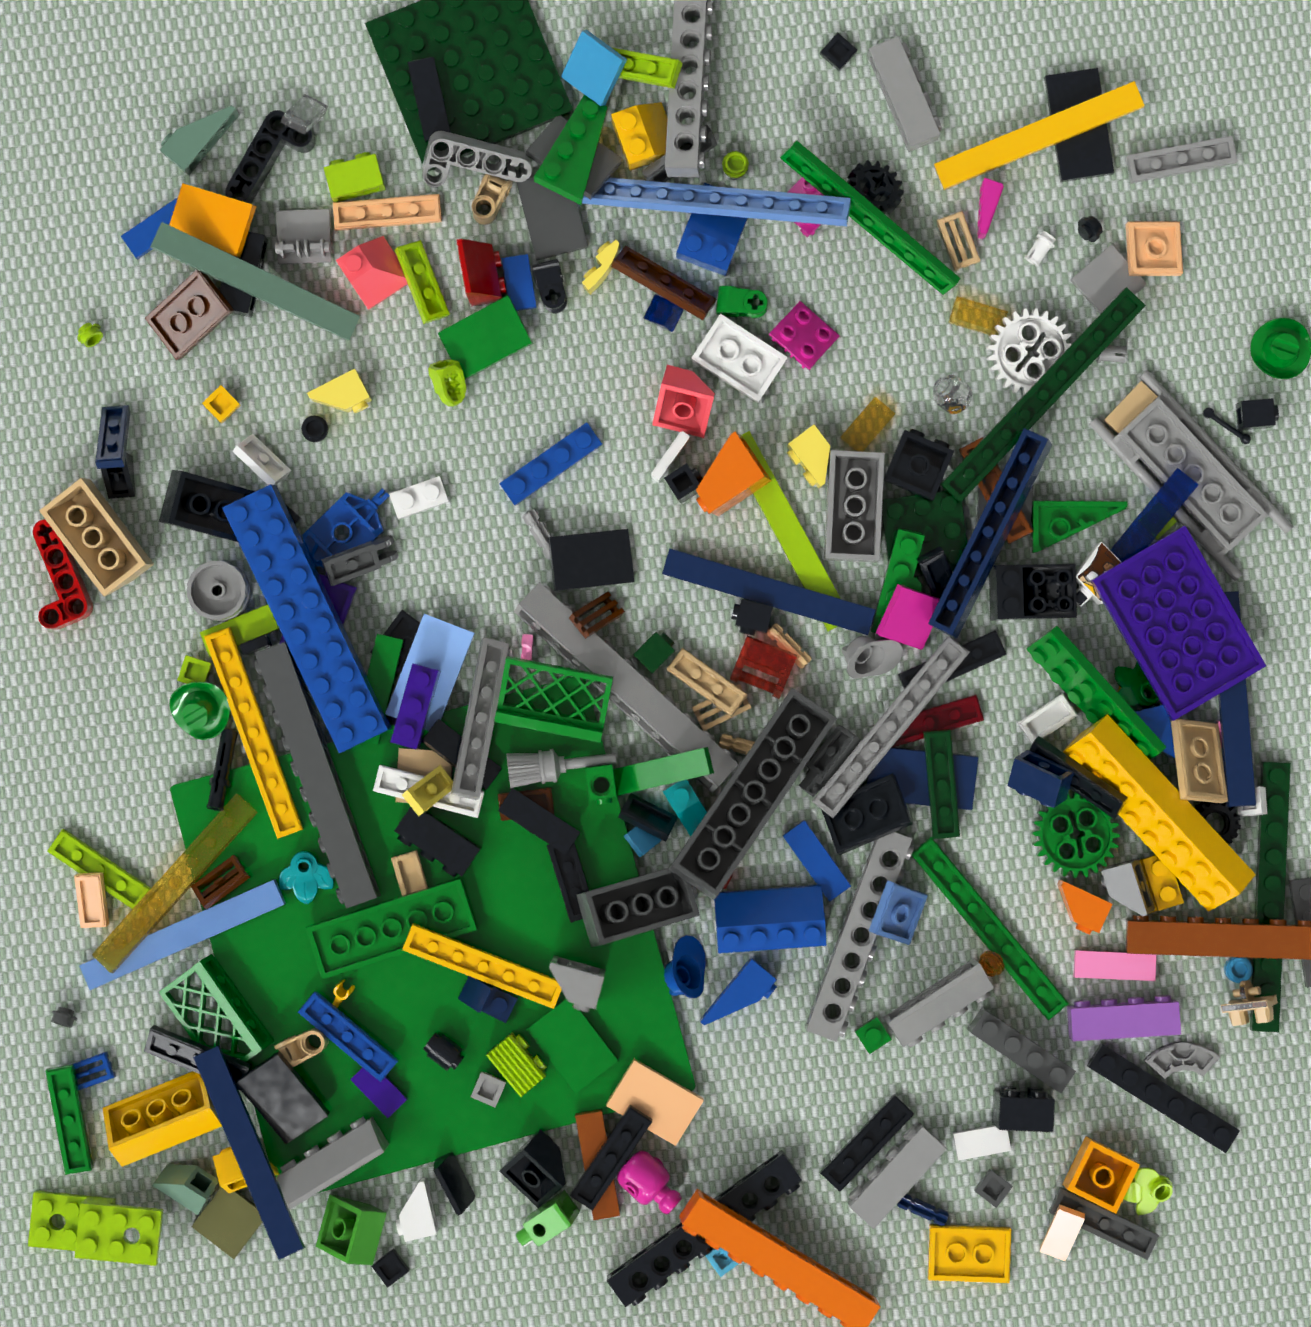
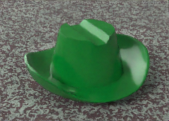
[1250,318,1311,379]
[169,682,230,740]

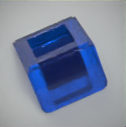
[643,295,684,332]

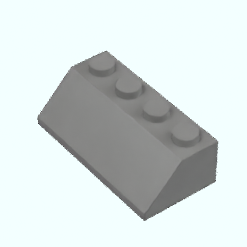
[883,959,994,1047]
[276,1116,389,1210]

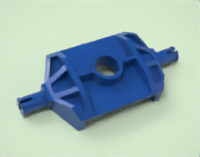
[302,488,390,568]

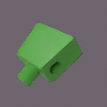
[516,1189,580,1247]

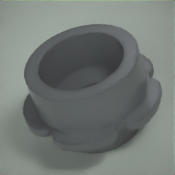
[51,1007,77,1028]

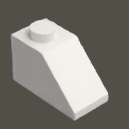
[396,1177,439,1242]

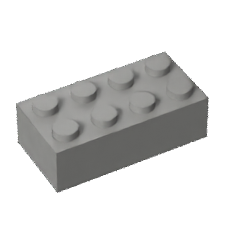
[823,450,885,563]

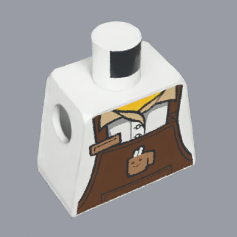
[1076,542,1121,608]

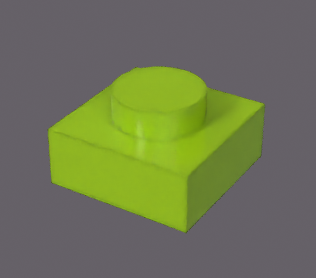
[177,655,213,684]

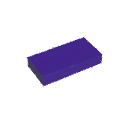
[350,1067,408,1118]

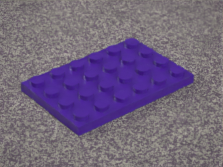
[1090,526,1266,721]

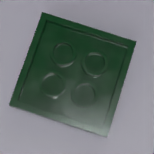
[882,491,967,577]

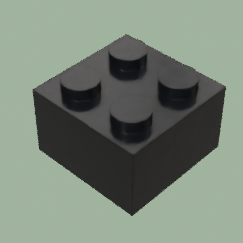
[992,1086,1055,1132]

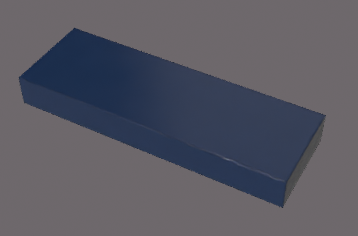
[95,405,130,469]

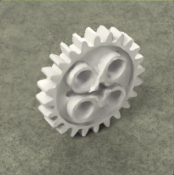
[986,308,1071,395]

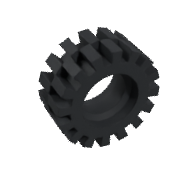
[1194,801,1241,844]

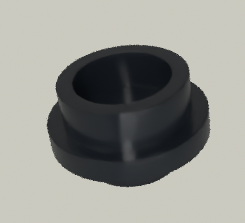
[1078,216,1103,242]
[301,415,329,443]

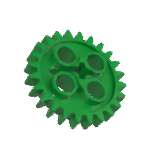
[1031,791,1120,878]

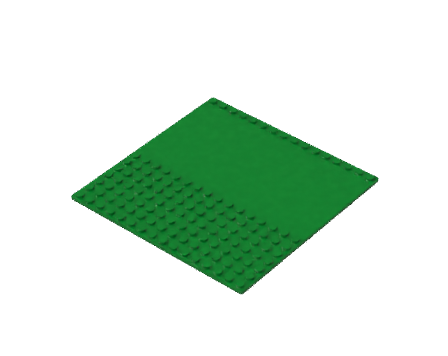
[170,677,696,1193]

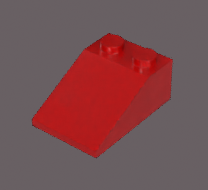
[456,239,506,307]

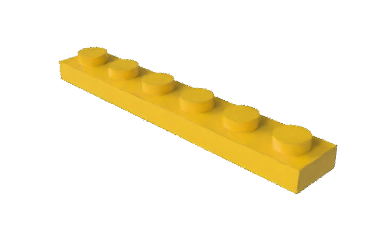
[402,923,562,1009]

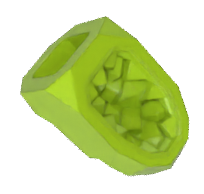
[428,359,466,407]

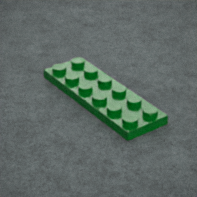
[1026,626,1166,759]
[305,877,477,979]

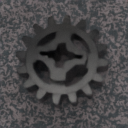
[847,160,904,214]

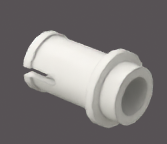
[1024,231,1056,267]

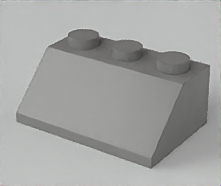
[549,956,606,1012]

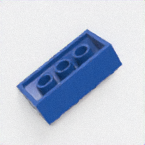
[714,885,827,954]

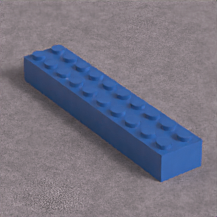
[222,484,392,753]

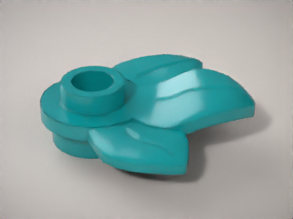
[279,851,334,904]

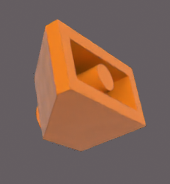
[1057,880,1113,935]

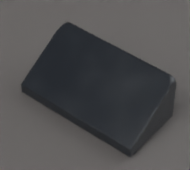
[433,1152,475,1216]

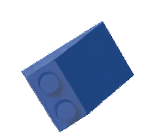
[676,183,748,276]

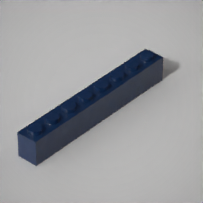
[928,428,1052,639]

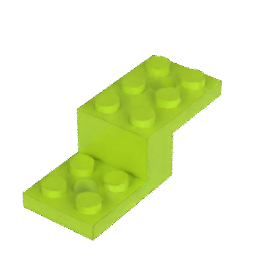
[28,1191,164,1266]

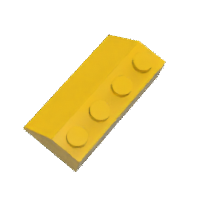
[103,1071,222,1167]

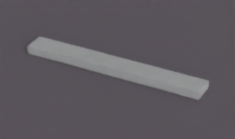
[812,635,969,819]

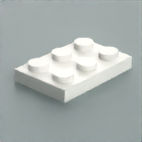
[691,313,788,403]

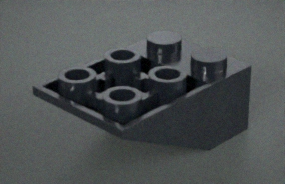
[989,564,1077,621]

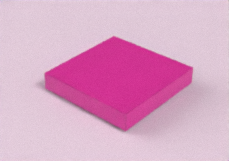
[876,584,940,650]

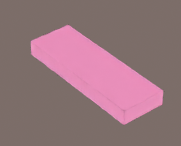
[1073,950,1156,981]

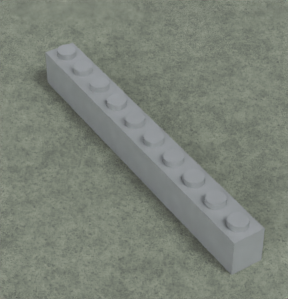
[514,582,739,793]

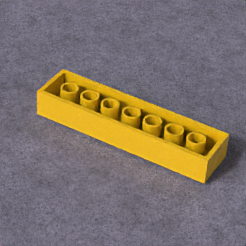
[1063,714,1256,912]

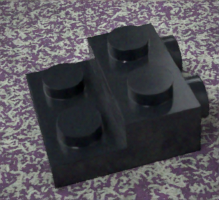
[883,429,954,501]

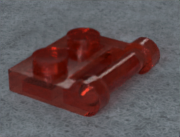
[729,635,797,699]

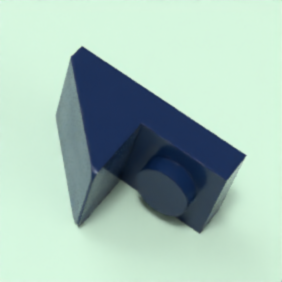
[458,976,518,1023]

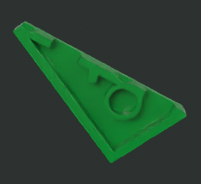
[1032,501,1127,553]

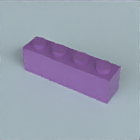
[1067,995,1181,1041]

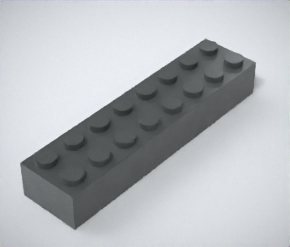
[669,688,837,900]

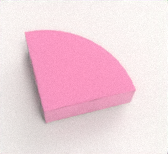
[521,634,534,661]

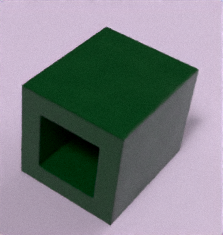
[633,632,675,674]

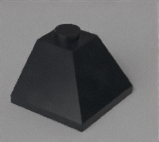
[499,1129,566,1208]

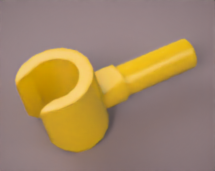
[332,979,355,1008]

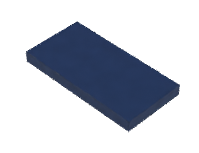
[866,747,978,810]

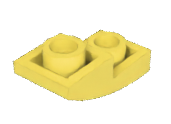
[582,240,621,295]

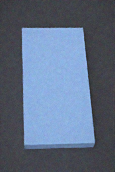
[385,614,475,731]

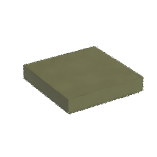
[191,1187,262,1259]

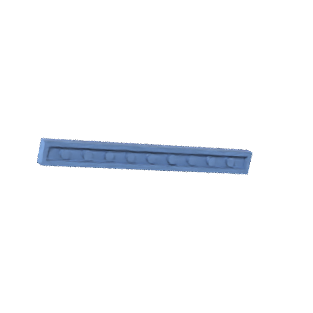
[582,178,851,226]

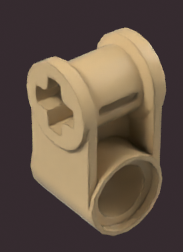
[471,174,513,225]
[274,1028,329,1067]

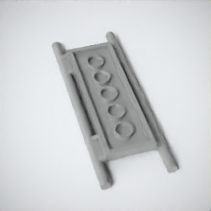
[1089,370,1294,581]

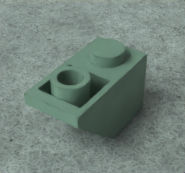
[152,1164,219,1215]

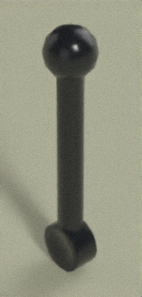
[1203,407,1251,445]

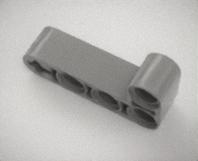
[422,131,532,187]

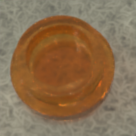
[979,951,1005,977]

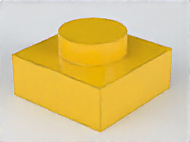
[202,385,241,423]

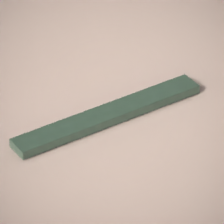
[150,222,360,341]

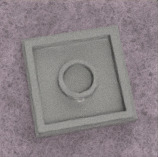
[1070,244,1147,314]

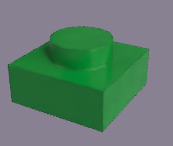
[854,1016,892,1054]

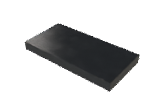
[1044,68,1114,182]

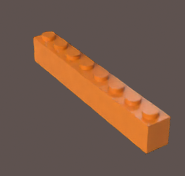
[679,1189,881,1327]

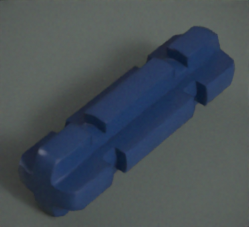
[897,1194,949,1226]

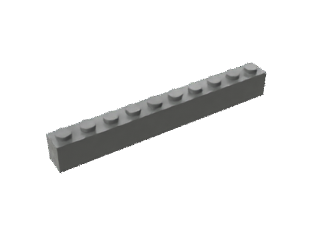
[254,642,381,909]

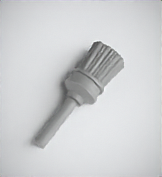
[507,749,617,789]

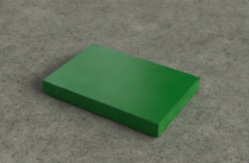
[438,295,534,380]
[526,998,619,1094]

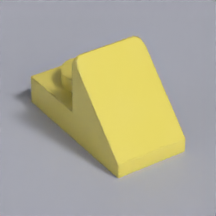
[402,765,453,816]

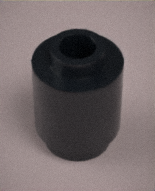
[423,1032,464,1071]

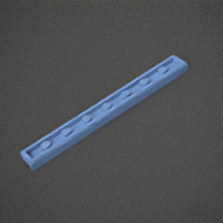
[79,879,286,990]

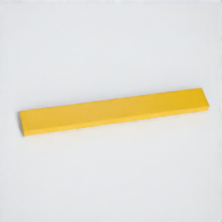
[934,81,1145,190]
[204,627,304,839]

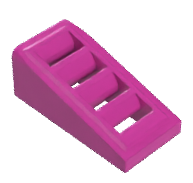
[977,178,1004,240]

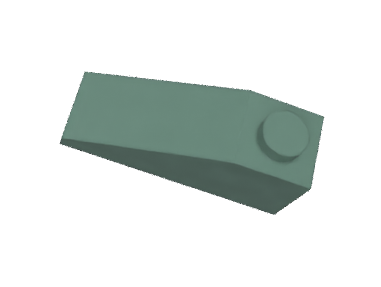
[160,105,240,176]

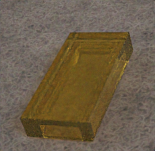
[948,296,1008,336]
[840,397,895,452]

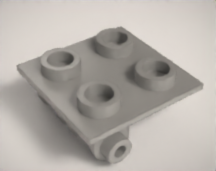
[275,209,331,264]

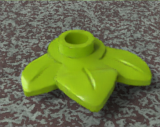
[1124,1167,1173,1215]

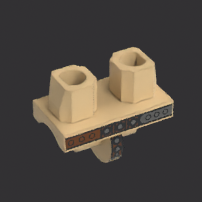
[1221,980,1278,1026]

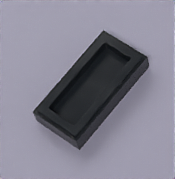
[916,546,953,598]
[618,793,678,842]

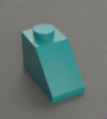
[662,780,707,837]

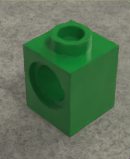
[585,764,617,805]

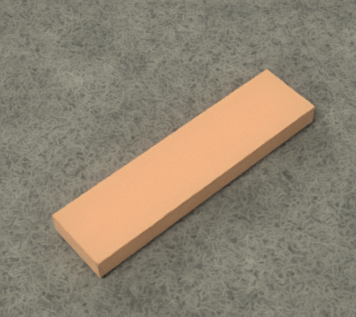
[333,194,442,231]

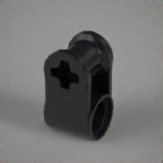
[532,259,567,314]

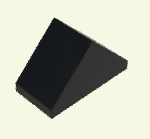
[101,453,136,499]

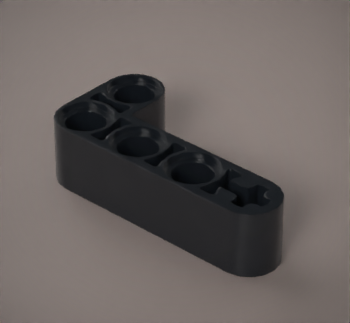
[225,110,316,204]

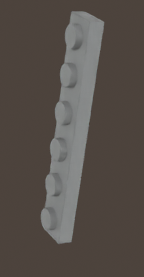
[451,637,509,800]

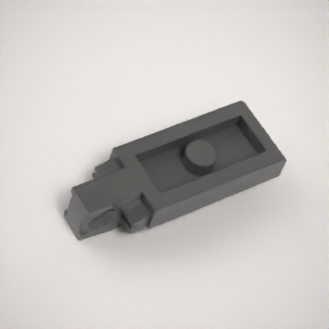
[799,725,861,797]

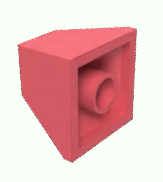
[336,236,408,310]
[652,365,715,438]

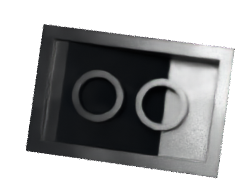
[159,470,256,542]

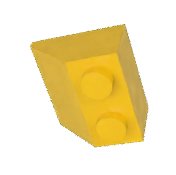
[611,102,667,171]

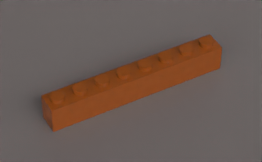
[1126,915,1311,960]

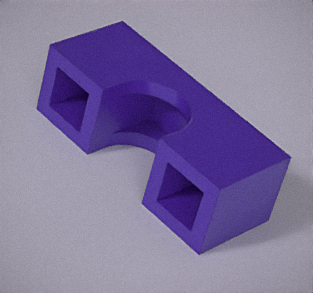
[391,663,441,750]

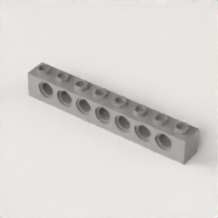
[665,0,714,178]
[805,832,914,1042]

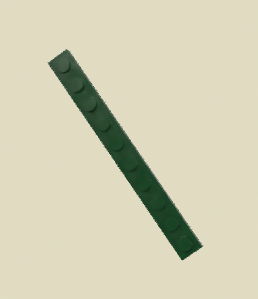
[940,287,1146,503]
[1250,762,1291,1032]

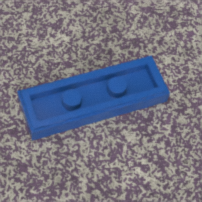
[121,197,178,260]
[782,820,851,902]

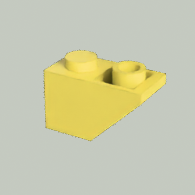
[787,425,830,489]

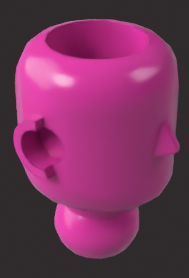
[617,1150,682,1214]

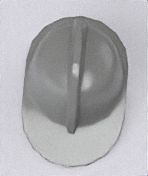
[841,636,903,679]

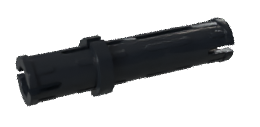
[206,729,238,811]

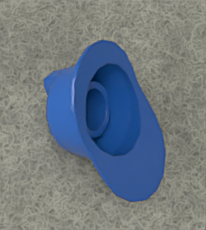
[664,935,706,999]

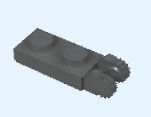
[321,535,399,586]

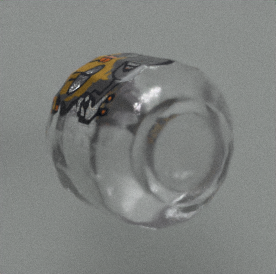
[932,374,973,414]

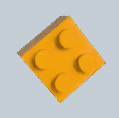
[1062,1136,1140,1214]

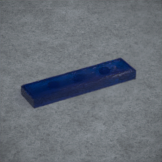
[1110,467,1199,562]

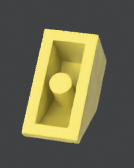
[307,369,372,413]

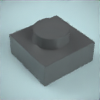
[974,1169,1013,1208]

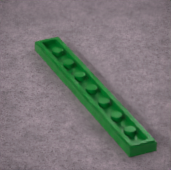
[780,140,961,295]
[911,837,1069,1021]

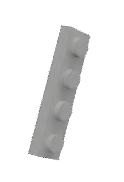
[1126,136,1238,184]

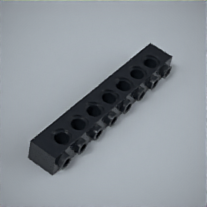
[607,1150,802,1308]

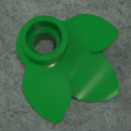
[1114,662,1159,707]

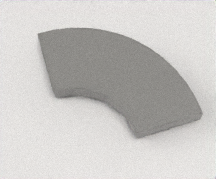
[1144,1042,1221,1079]

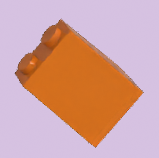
[696,431,772,517]

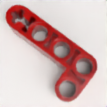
[32,519,93,630]

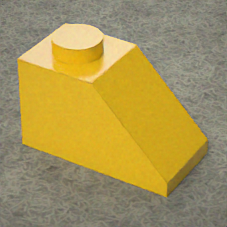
[212,1147,279,1193]

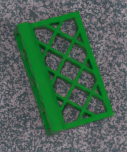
[494,656,613,743]
[159,954,274,1062]

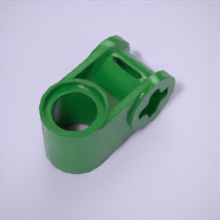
[716,286,768,319]

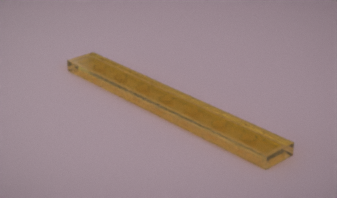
[92,793,258,973]

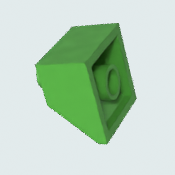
[315,1194,387,1265]

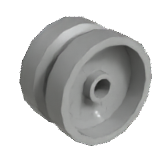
[187,561,251,621]

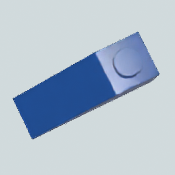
[700,957,777,1026]

